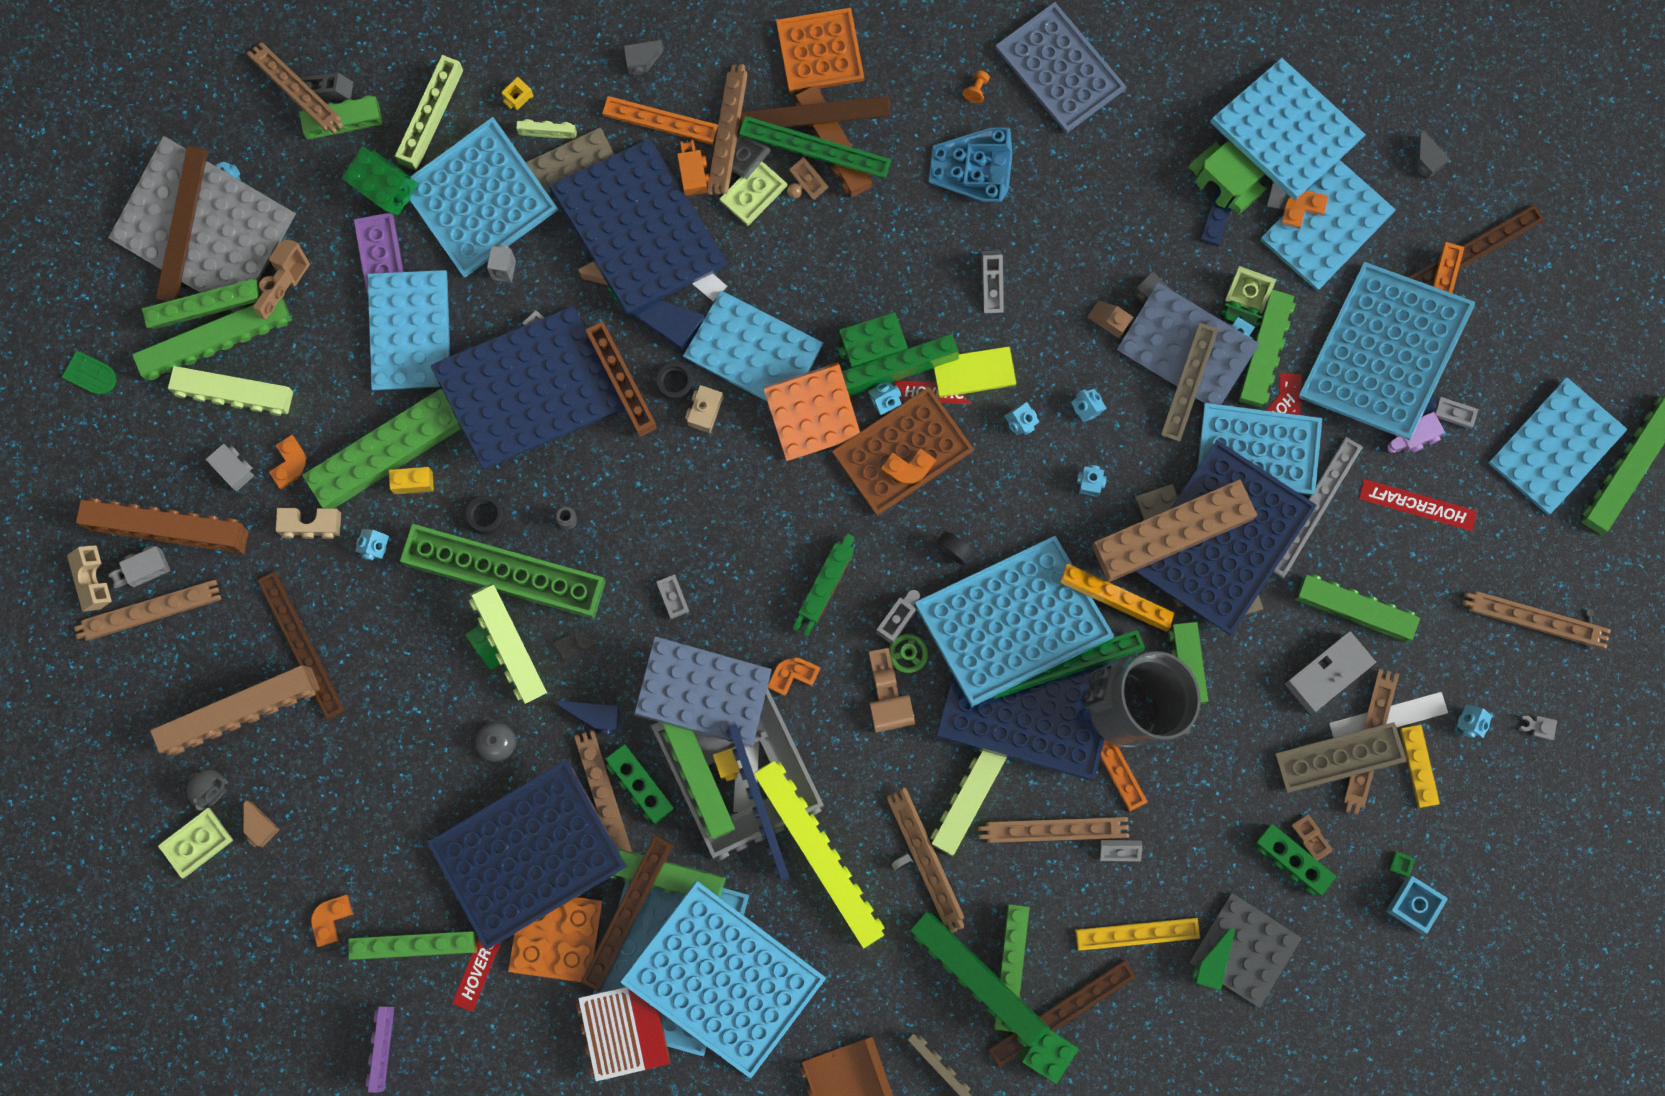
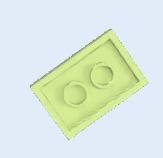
[720,162,787,226]
[158,808,234,879]

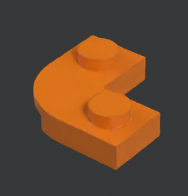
[1281,191,1328,229]
[269,435,307,489]
[881,448,936,484]
[767,657,821,696]
[311,895,353,947]

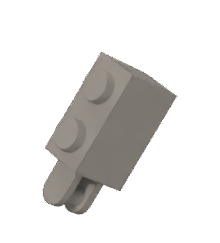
[109,546,171,588]
[876,590,920,644]

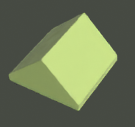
[1225,266,1276,314]

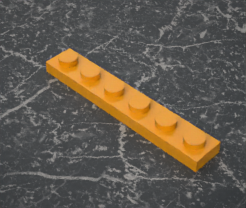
[1060,563,1174,632]

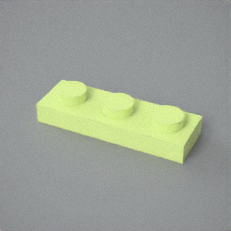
[517,119,577,139]

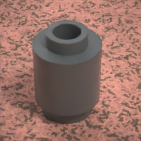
[556,507,577,530]

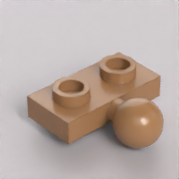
[787,157,828,200]

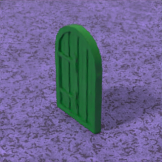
[61,351,117,395]

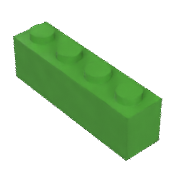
[299,96,383,140]
[1168,622,1208,704]

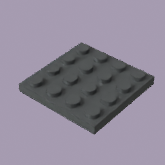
[1188,893,1302,1008]

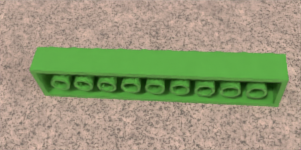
[302,389,461,509]
[400,524,606,619]

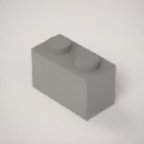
[487,245,516,283]
[206,444,254,491]

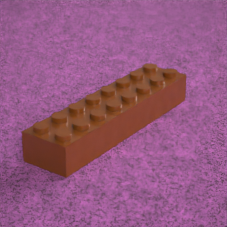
[76,498,249,554]

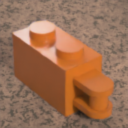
[678,140,709,196]

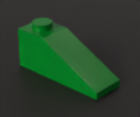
[1192,928,1235,990]

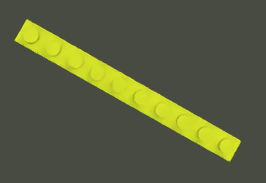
[754,760,884,948]

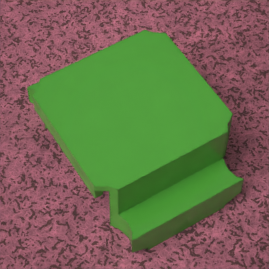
[1188,140,1267,215]

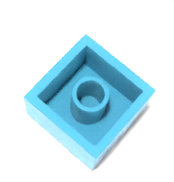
[1386,876,1448,934]

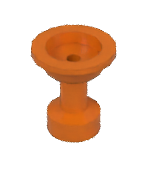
[962,70,990,104]

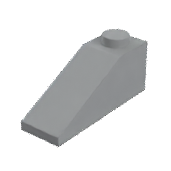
[981,251,1004,313]

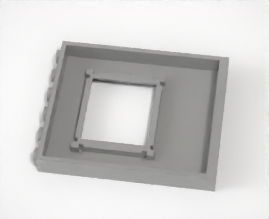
[651,687,824,861]

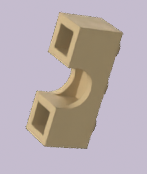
[276,508,341,539]
[67,546,112,612]

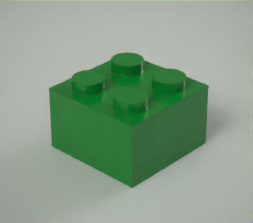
[1017,1029,1079,1084]

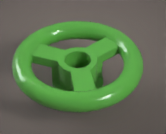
[889,634,928,673]

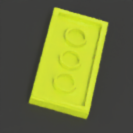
[934,347,1016,398]

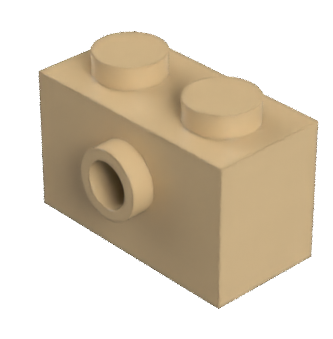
[685,385,723,433]

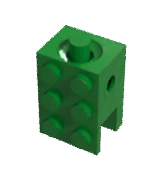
[342,146,419,215]
[837,312,908,369]

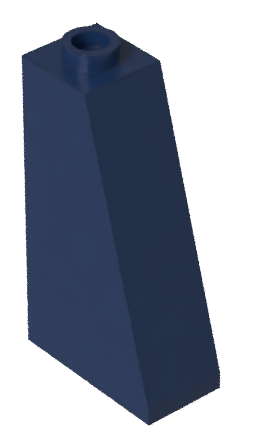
[629,300,705,352]

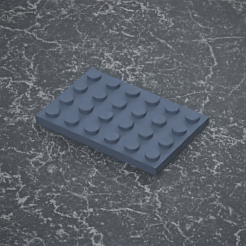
[995,2,1126,134]
[1117,282,1260,405]
[634,637,772,747]

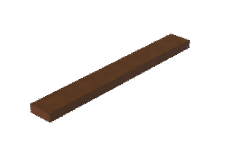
[740,96,891,130]
[156,145,208,301]
[1408,204,1545,286]
[257,571,346,720]
[581,834,674,992]
[988,960,1136,1068]

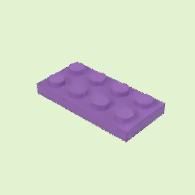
[354,213,404,294]
[366,1006,395,1093]

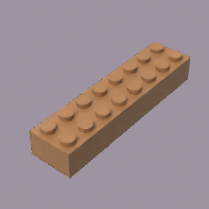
[1092,480,1257,583]
[150,665,320,756]

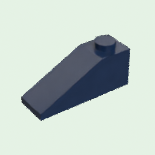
[557,701,620,735]

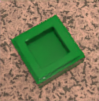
[1388,851,1415,877]

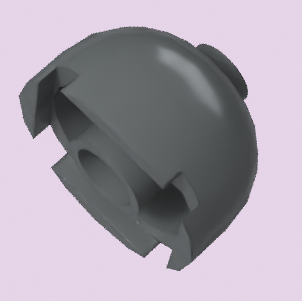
[475,722,516,763]
[186,769,228,810]

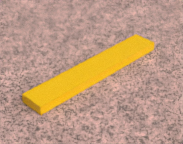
[1075,918,1200,951]

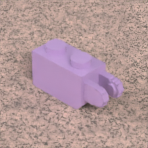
[1387,412,1445,453]

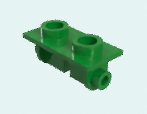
[1221,300,1263,328]

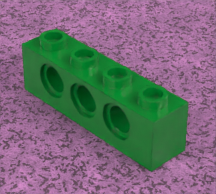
[606,744,675,825]
[1254,824,1337,896]

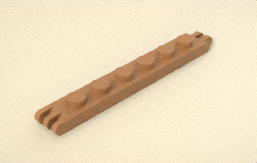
[246,42,343,134]
[707,64,747,195]
[74,580,221,641]
[1462,591,1611,649]
[1344,669,1399,815]
[574,729,632,852]
[887,788,964,933]
[978,817,1129,843]

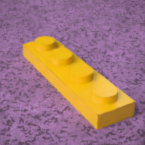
[1400,725,1440,808]

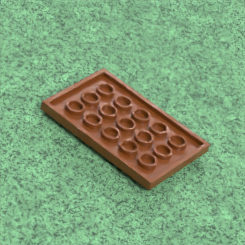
[832,387,974,516]

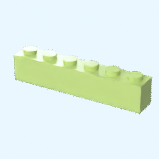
[395,55,463,171]
[168,366,293,416]
[469,583,547,704]
[930,750,1007,857]

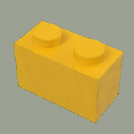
[389,467,434,494]

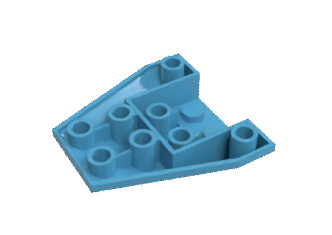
[928,128,1013,202]

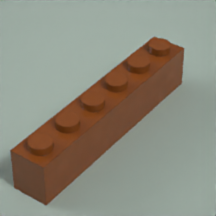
[794,85,872,198]
[586,321,657,437]

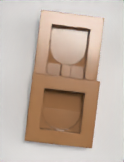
[1292,814,1332,861]

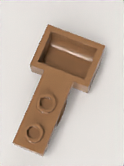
[253,240,310,320]
[869,648,915,733]

